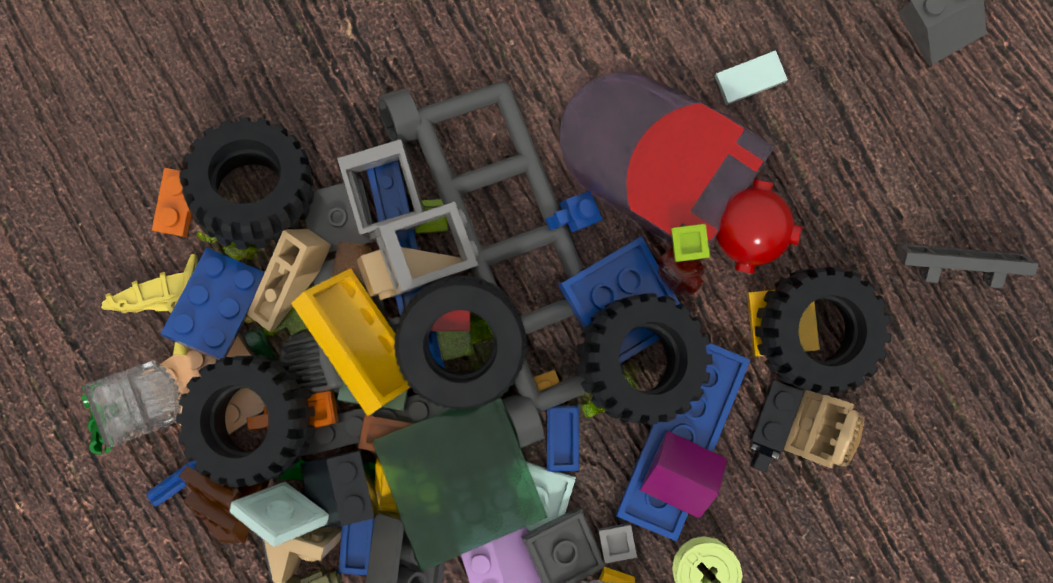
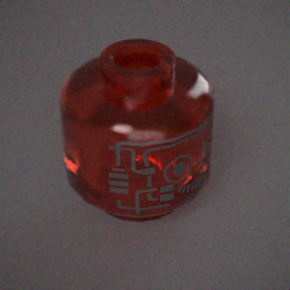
[657,248,705,295]

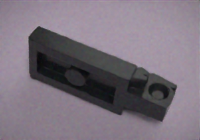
[749,380,804,473]

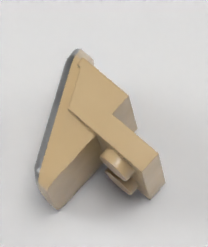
[262,527,342,583]

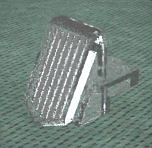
[82,360,183,449]

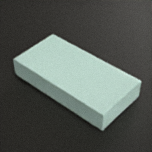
[715,50,788,105]

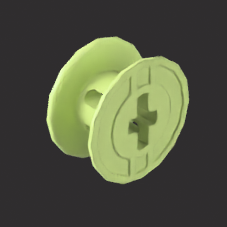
[672,536,743,583]

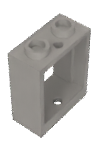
[337,139,425,241]
[373,202,479,295]

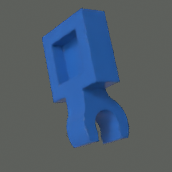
[545,191,603,233]

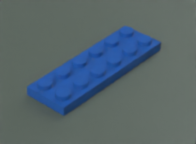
[615,343,750,541]

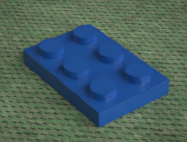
[161,247,265,360]

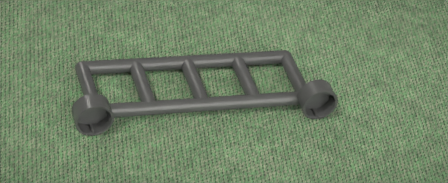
[378,82,624,450]

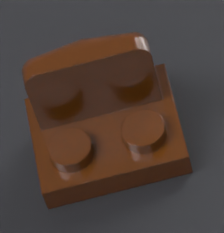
[179,466,270,544]

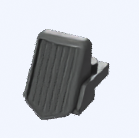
[279,331,342,395]

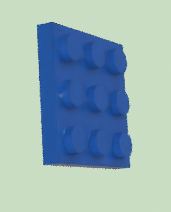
[558,236,680,364]

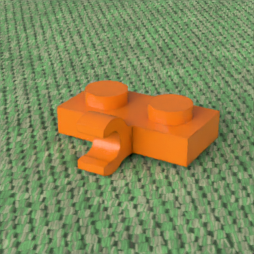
[151,168,192,238]

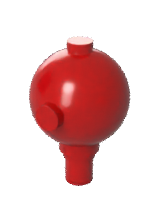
[683,179,803,274]

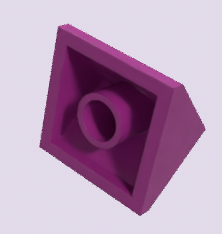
[639,430,727,519]

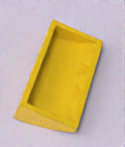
[291,268,410,416]

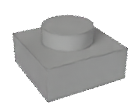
[598,523,637,563]

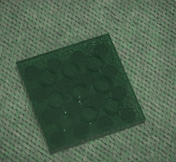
[371,397,547,571]

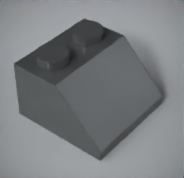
[898,0,987,67]

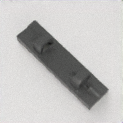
[895,244,1039,288]

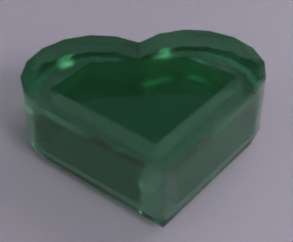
[243,328,277,361]

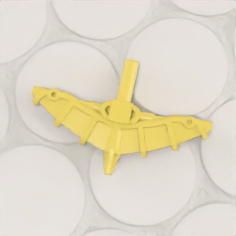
[101,254,256,356]

